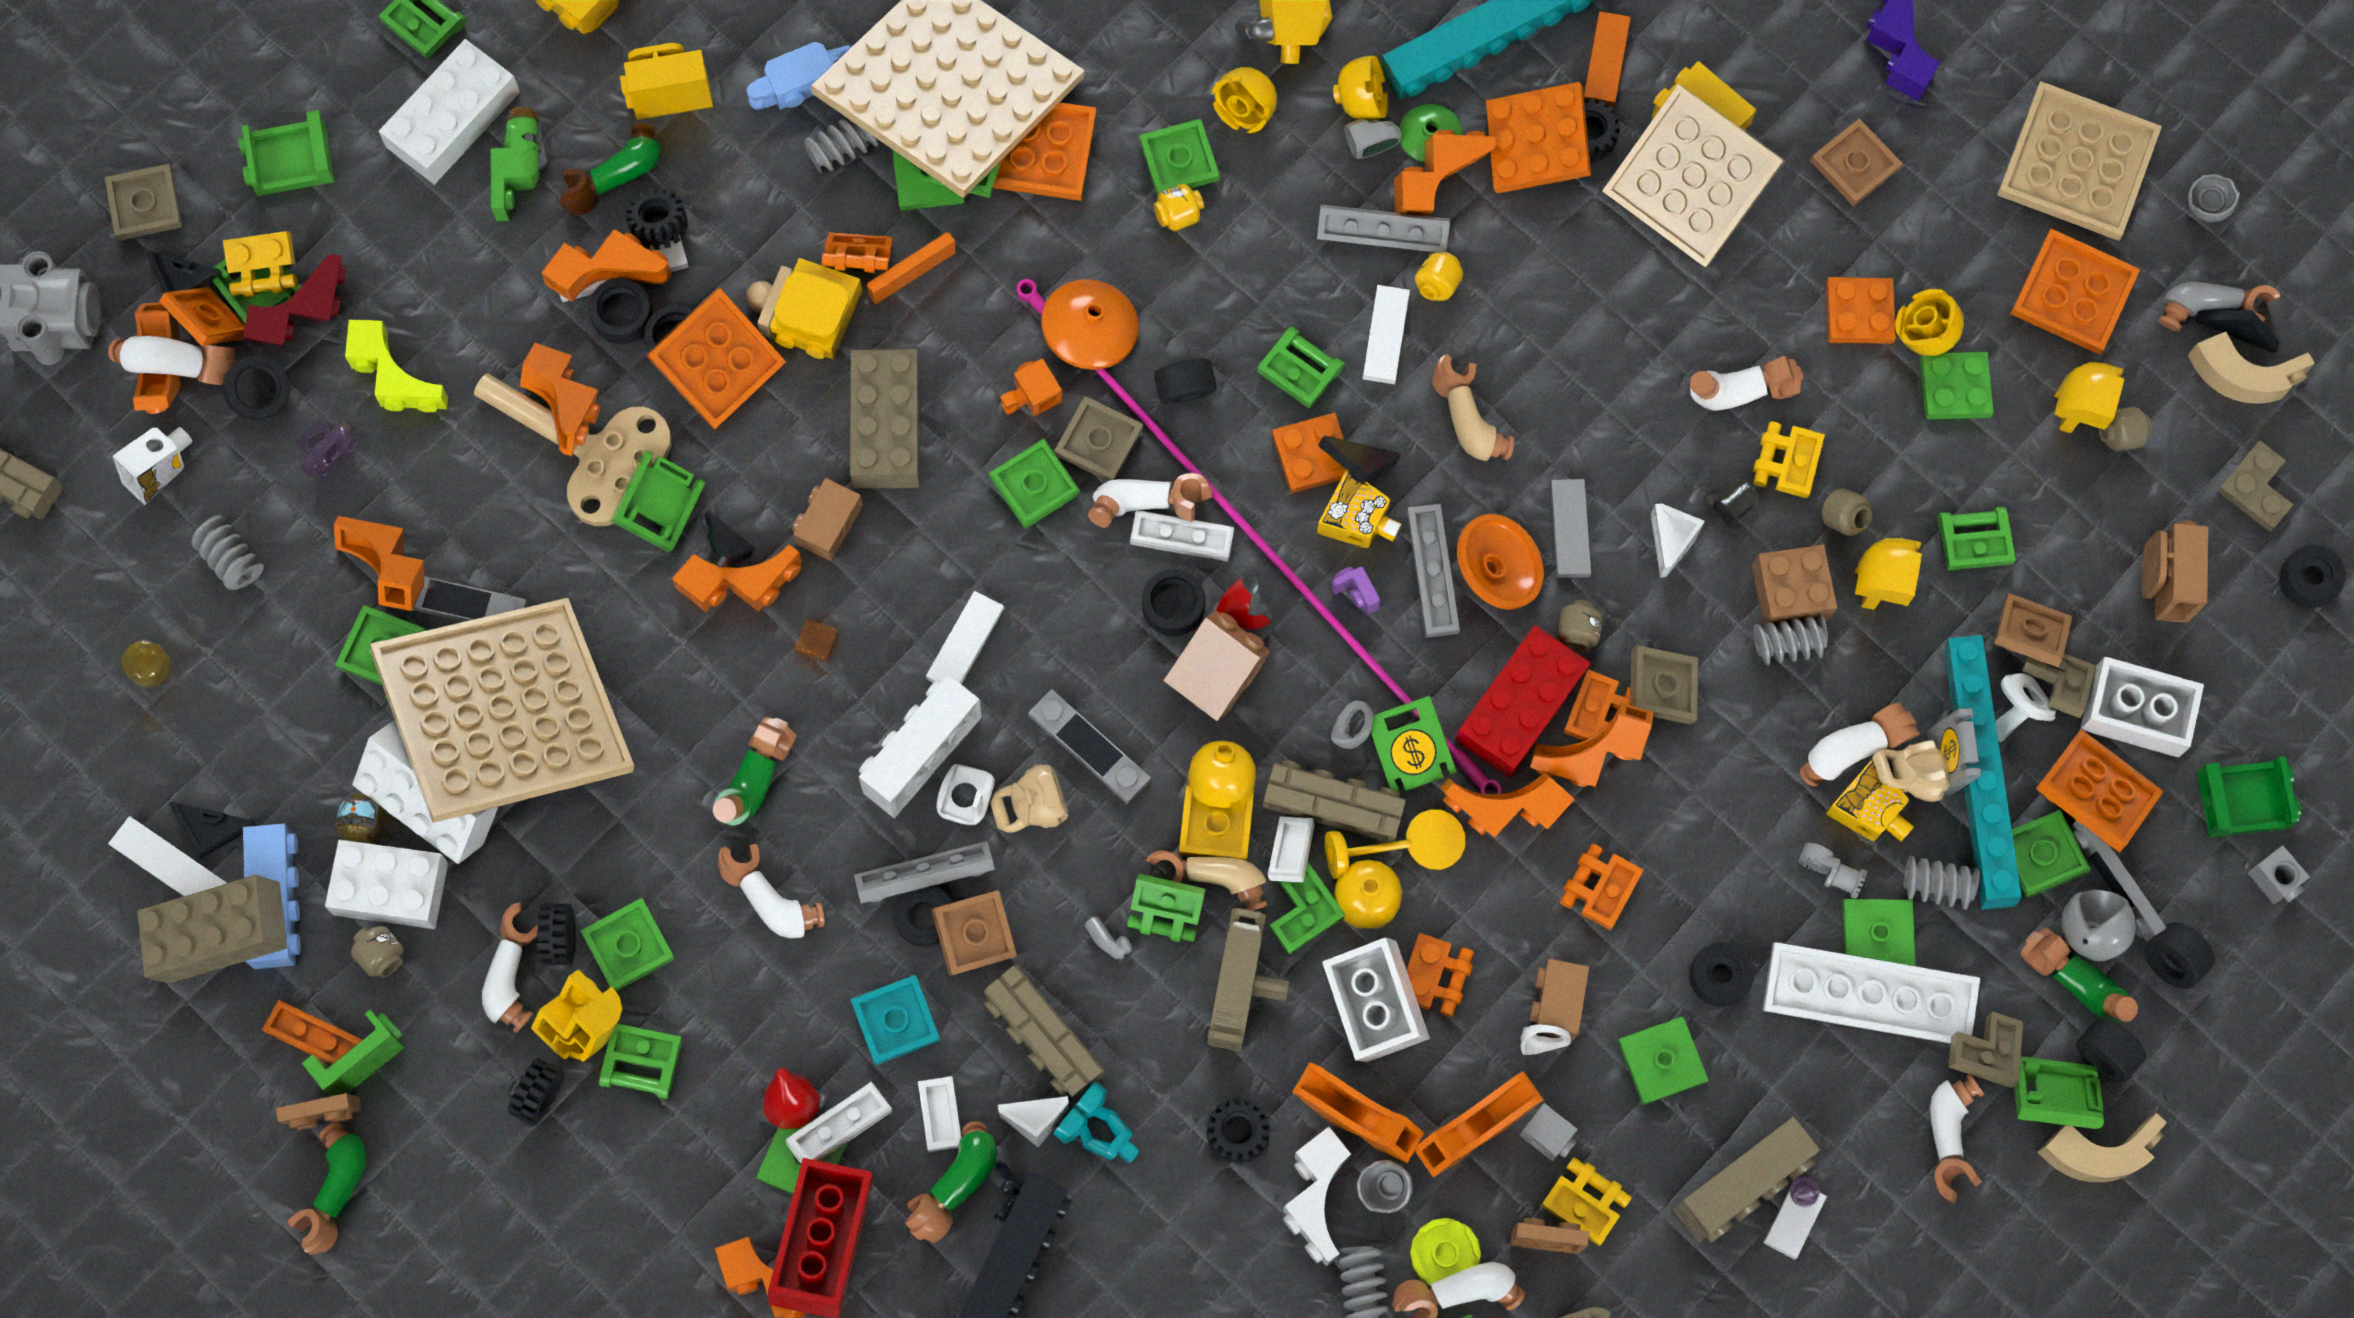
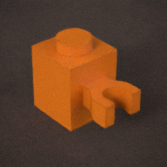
[1000,358,1063,417]

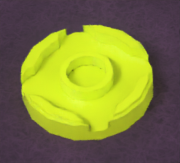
[1410,1218,1481,1287]

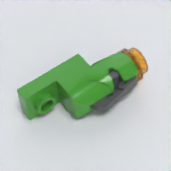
[491,107,548,222]

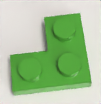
[1269,861,1346,956]

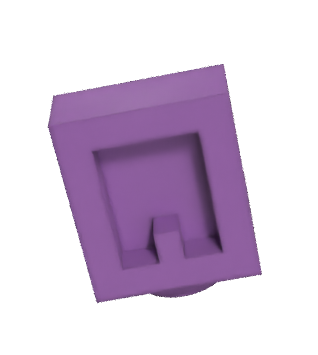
[1331,566,1380,615]

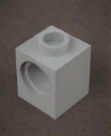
[2247,845,2310,904]
[1519,1103,1578,1162]

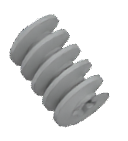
[805,119,879,174]
[191,515,264,590]
[1753,615,1828,666]
[1903,856,1980,910]
[1338,1246,1389,1318]

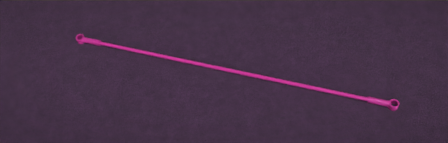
[1017,279,1501,794]

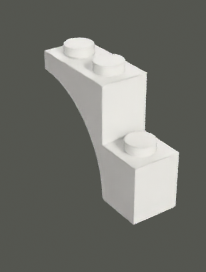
[1283,1127,1351,1266]

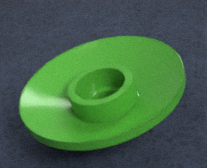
[1399,104,1463,164]

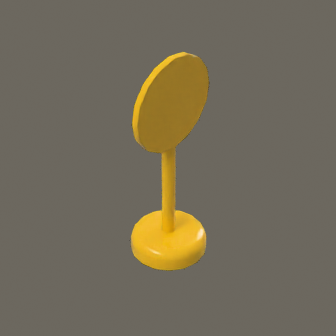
[1325,809,1465,879]

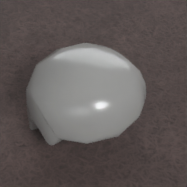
[2187,174,2240,223]
[1357,1160,1413,1213]

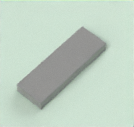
[1550,479,1591,578]

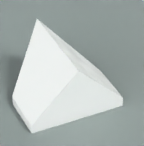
[1651,504,1705,578]
[998,1096,1069,1148]

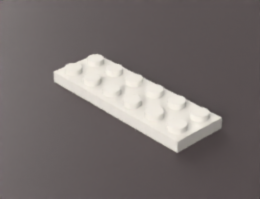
[1762,942,1980,1044]

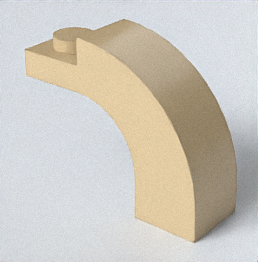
[2188,332,2315,404]
[2037,1113,2167,1183]

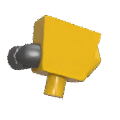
[1235,0,1332,64]

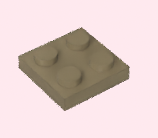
[104,164,183,241]
[1054,396,1144,481]
[1630,645,1698,725]

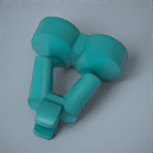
[1053,1081,1139,1163]

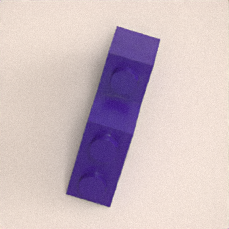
[1866,0,1940,101]

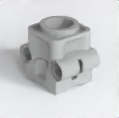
[0,251,101,365]

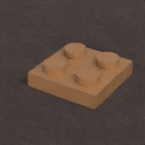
[1810,118,1903,207]
[1994,593,2072,667]
[931,890,1017,976]
[276,1093,362,1130]
[1509,1218,1589,1254]

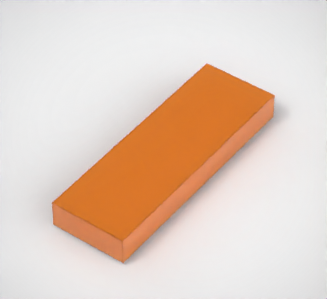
[1584,11,1631,107]
[867,232,956,305]
[262,1000,362,1065]

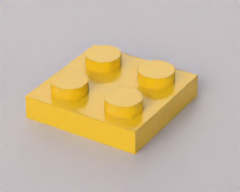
[1179,786,1254,861]

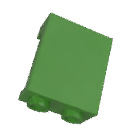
[238,110,335,196]
[302,1009,405,1096]

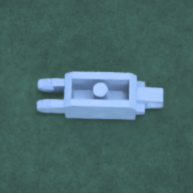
[746,42,850,110]

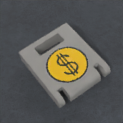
[1927,708,1981,796]

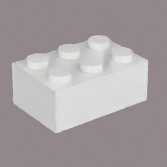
[2080,657,2204,758]
[325,840,448,929]
[1322,937,1430,1062]

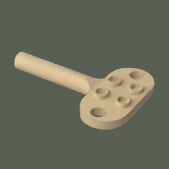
[474,373,671,526]

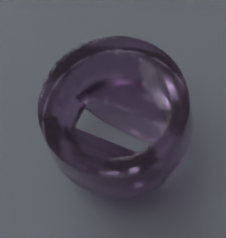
[1790,1177,1820,1208]

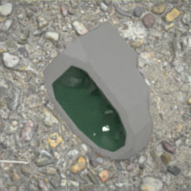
[1344,118,1402,159]

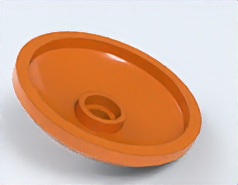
[1041,279,1139,370]
[1457,514,1544,610]

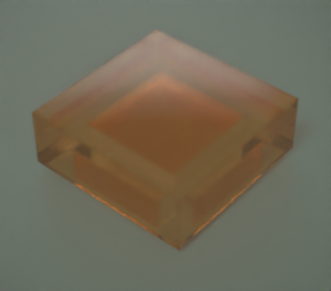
[794,619,839,663]

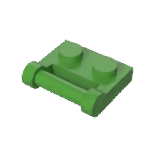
[379,0,467,60]
[1257,326,1345,409]
[1937,507,2016,571]
[599,1024,683,1099]

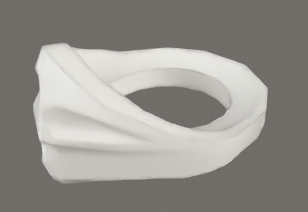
[1520,1025,1571,1055]

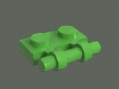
[1127,873,1206,942]

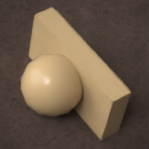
[745,265,793,339]

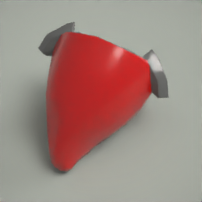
[1216,576,1273,631]
[754,1067,828,1129]

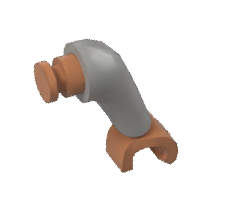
[2158,281,2281,332]

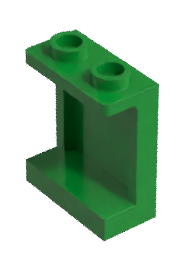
[2196,756,2301,838]

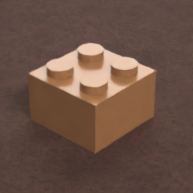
[1752,545,1837,627]

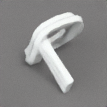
[1995,673,2057,742]
[936,764,995,825]

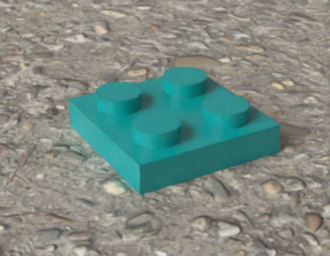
[850,975,940,1066]

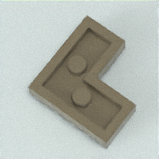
[2217,440,2294,532]
[2022,653,2096,718]
[1948,1011,2023,1088]

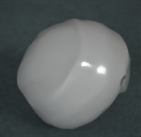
[2061,889,2136,962]

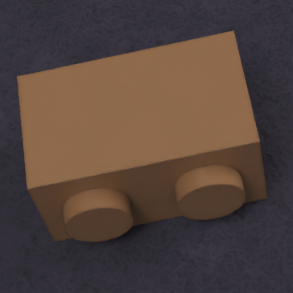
[792,478,863,562]
[1529,959,1589,1040]

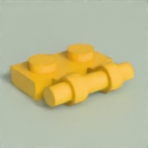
[223,231,297,298]
[1753,422,1825,498]
[1541,1157,1632,1246]

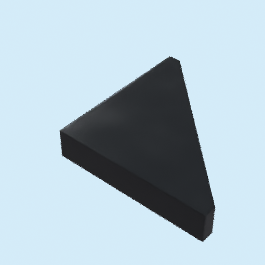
[146,251,222,293]
[2196,310,2280,352]
[1318,436,1401,483]
[702,511,755,567]
[169,801,257,859]

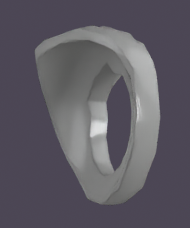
[1331,700,1373,749]

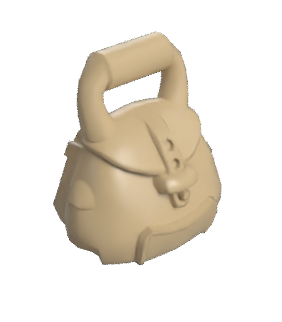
[1872,740,1949,802]
[990,764,1068,833]

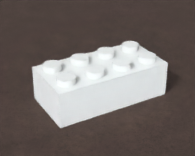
[378,39,520,185]
[859,674,982,819]
[352,720,499,864]

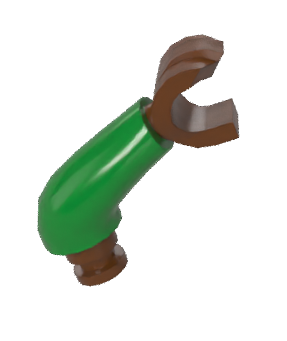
[558,123,660,215]

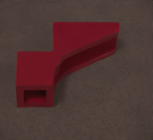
[243,254,347,348]

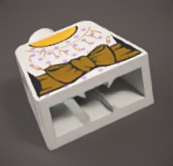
[113,427,192,505]

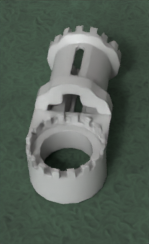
[1798,843,1867,899]

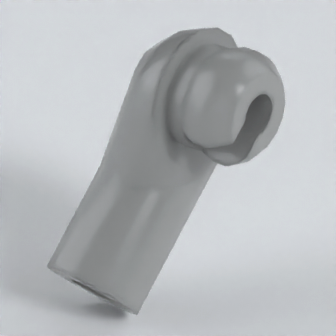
[1085,917,1132,959]

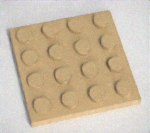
[1997,81,2162,241]
[1602,84,1785,267]

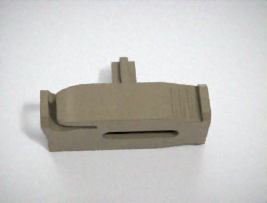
[1207,908,1289,1051]

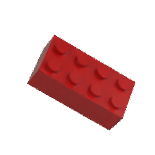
[1455,625,1590,779]
[768,1158,872,1318]

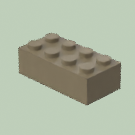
[850,349,919,489]
[138,875,287,984]
[1673,1116,1821,1243]

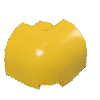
[2054,362,2124,433]
[1854,538,1922,610]
[531,969,622,1062]

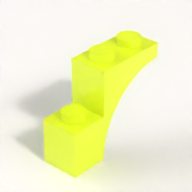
[345,320,448,412]

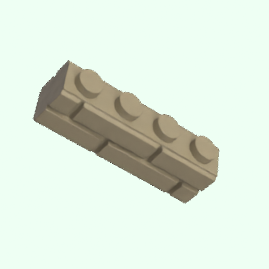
[0,449,63,519]
[1262,761,1406,842]
[983,965,1105,1101]

